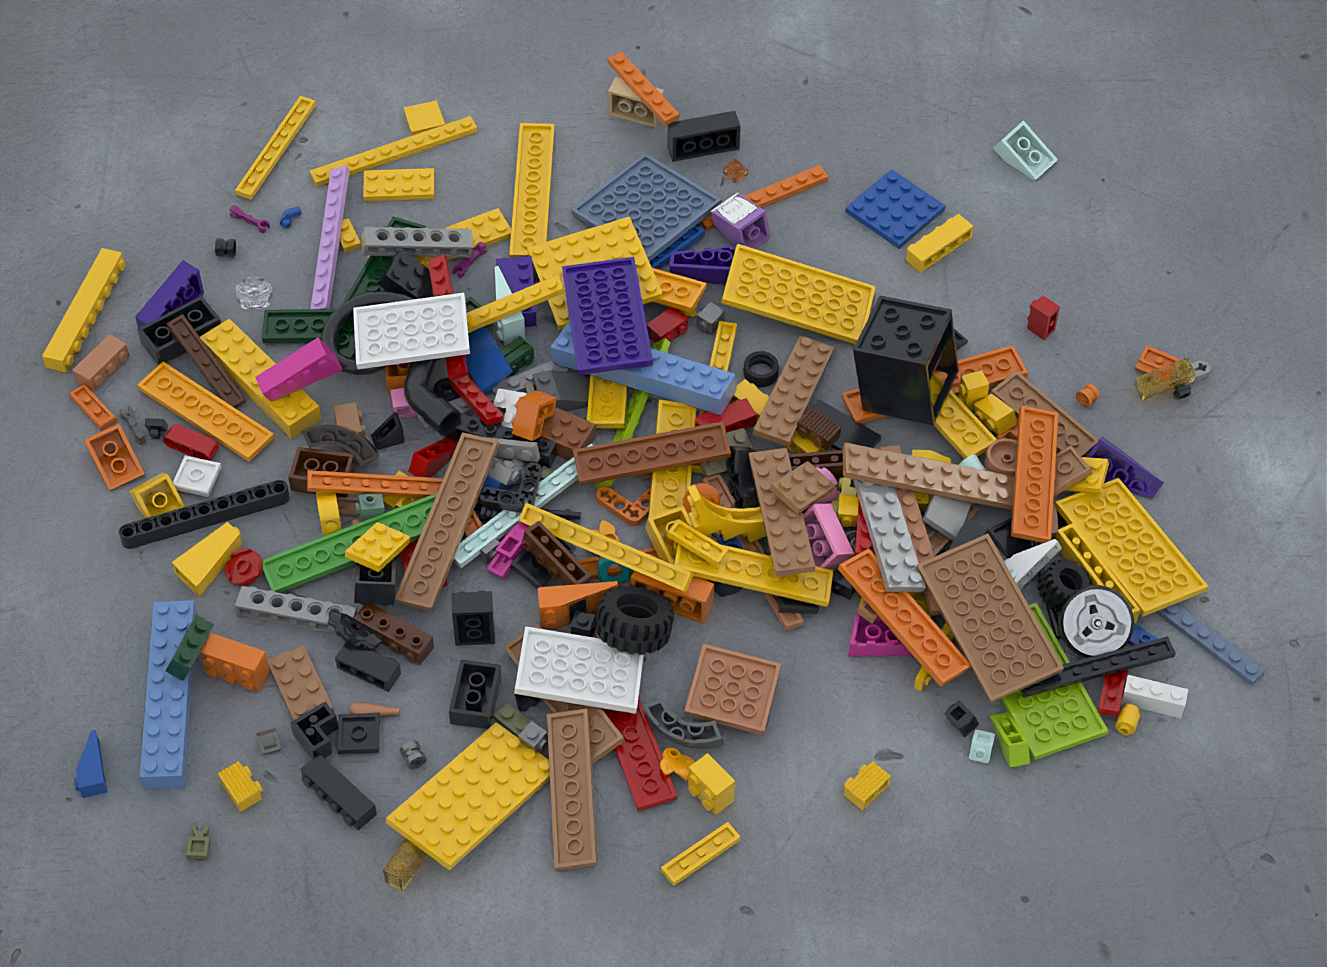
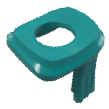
[597,555,631,583]

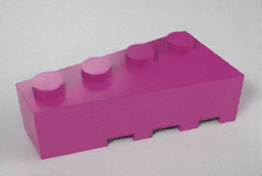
[255,337,343,402]
[848,613,912,657]

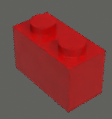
[1027,295,1060,340]
[646,307,688,343]

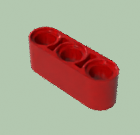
[163,424,220,461]

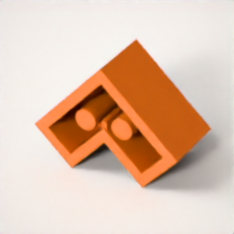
[512,390,557,441]

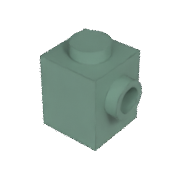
[354,493,384,522]

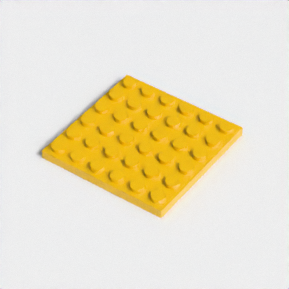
[527,216,663,330]

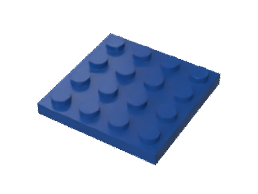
[845,169,945,249]

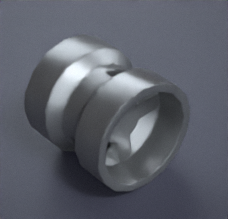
[400,740,427,769]

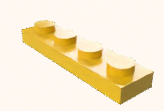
[661,822,741,886]

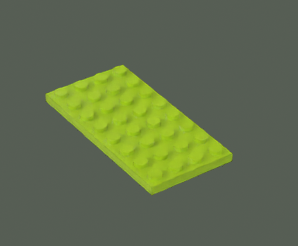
[1001,603,1108,760]

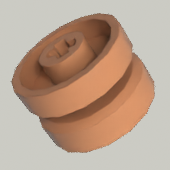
[984,438,1017,476]

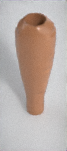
[350,702,400,717]

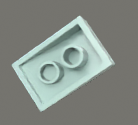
[993,121,1058,181]

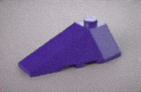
[1087,437,1164,498]

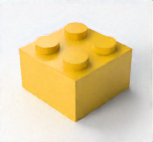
[688,753,735,816]

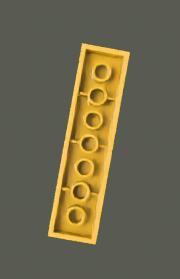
[200,319,322,439]

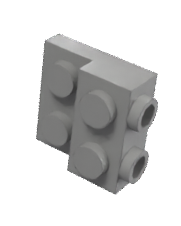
[487,457,525,485]

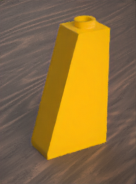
[172,522,242,596]

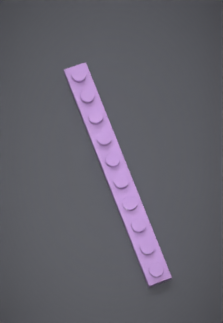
[310,166,350,309]

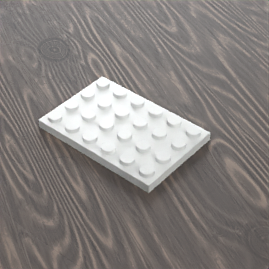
[353,293,470,369]
[514,626,643,714]

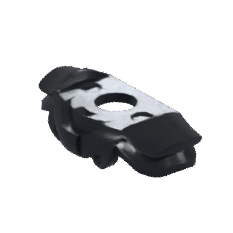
[328,610,382,650]

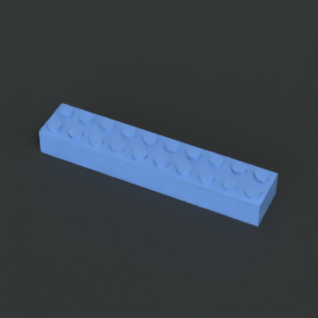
[551,323,737,415]
[140,600,197,789]

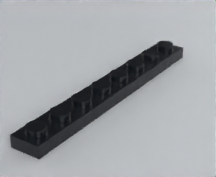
[1020,636,1176,698]

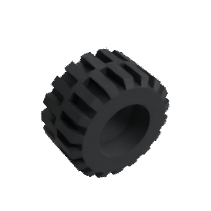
[1037,559,1092,612]

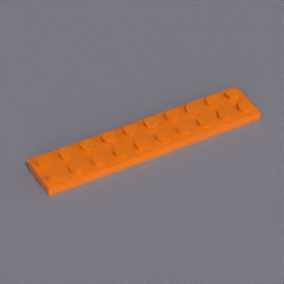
[841,345,1028,424]

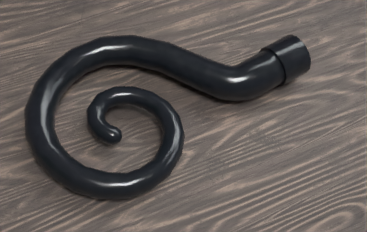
[321,291,461,436]

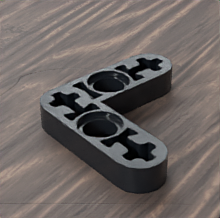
[479,463,542,513]

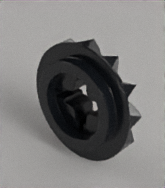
[433,378,460,401]

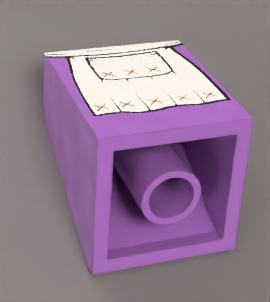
[711,192,770,249]

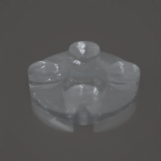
[235,276,273,309]

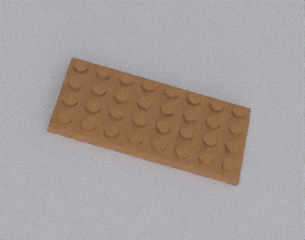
[917,534,1064,704]

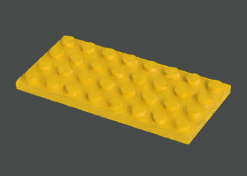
[721,244,876,344]
[1055,478,1209,617]
[386,722,550,871]

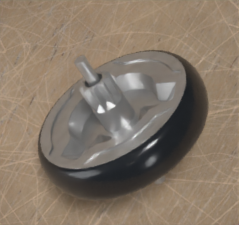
[1059,585,1134,658]

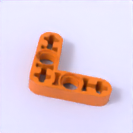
[596,487,651,526]

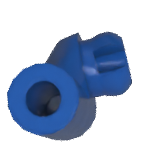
[280,207,301,228]

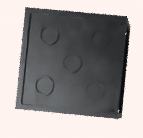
[853,296,959,426]

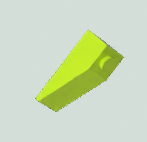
[990,712,1030,767]

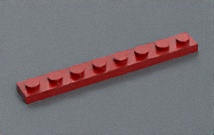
[428,254,468,381]

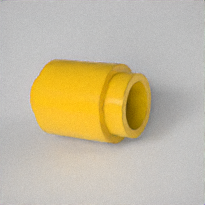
[1115,704,1140,735]

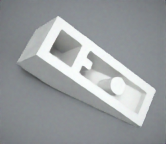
[1004,539,1062,590]

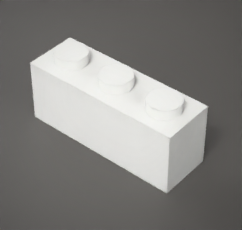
[1121,675,1188,719]

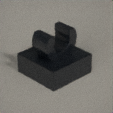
[144,418,168,439]
[515,694,540,711]

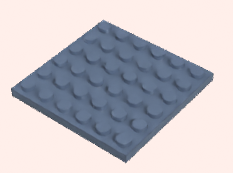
[571,153,722,262]

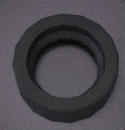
[743,351,779,387]

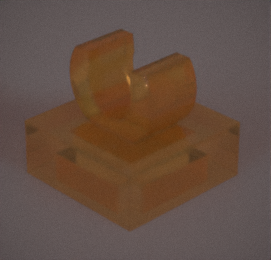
[723,158,748,183]

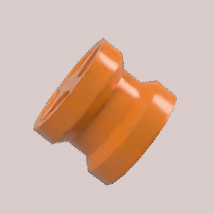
[1076,384,1100,407]

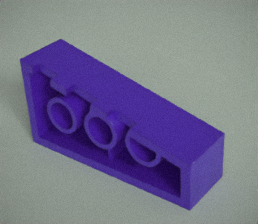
[496,256,537,327]

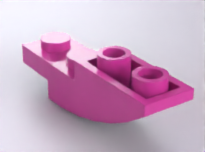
[487,522,531,580]

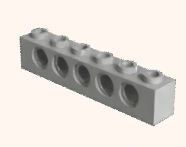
[361,226,473,258]
[235,586,357,635]

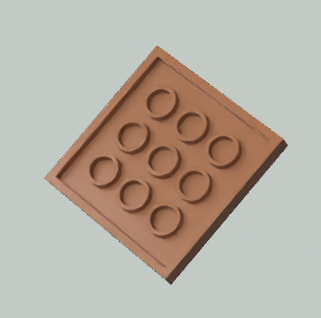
[684,644,781,735]

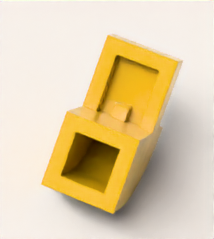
[316,492,342,536]

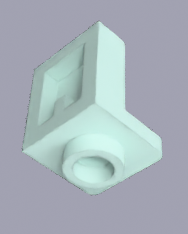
[969,729,995,763]

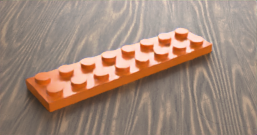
[1011,405,1058,543]
[838,548,971,687]

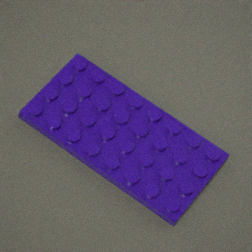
[562,257,653,375]

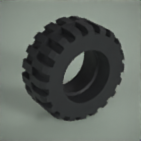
[595,585,674,655]

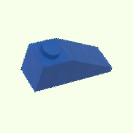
[74,730,107,798]

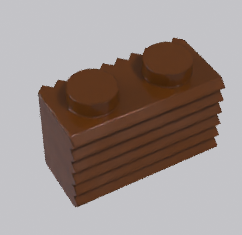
[796,408,841,451]

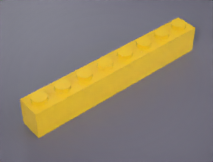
[42,248,126,373]

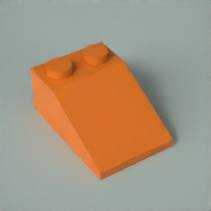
[84,424,145,491]

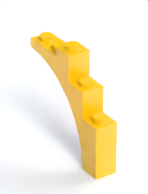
[687,484,766,543]

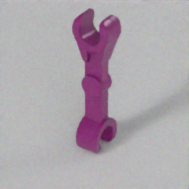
[229,205,270,233]
[452,242,487,278]

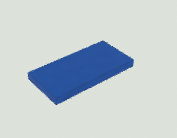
[465,326,513,395]

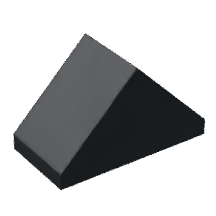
[371,412,404,450]

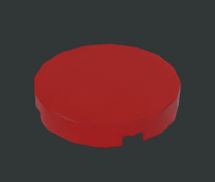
[225,548,263,587]

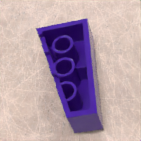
[670,243,744,284]
[135,260,204,328]

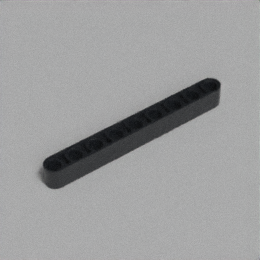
[119,480,290,549]

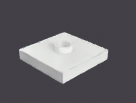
[173,456,222,497]

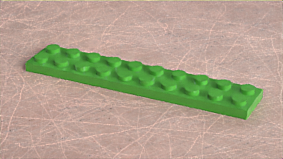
[262,493,437,593]

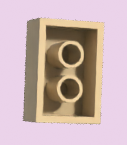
[608,77,664,128]

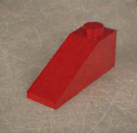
[408,437,458,478]

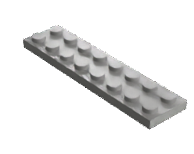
[853,479,926,592]

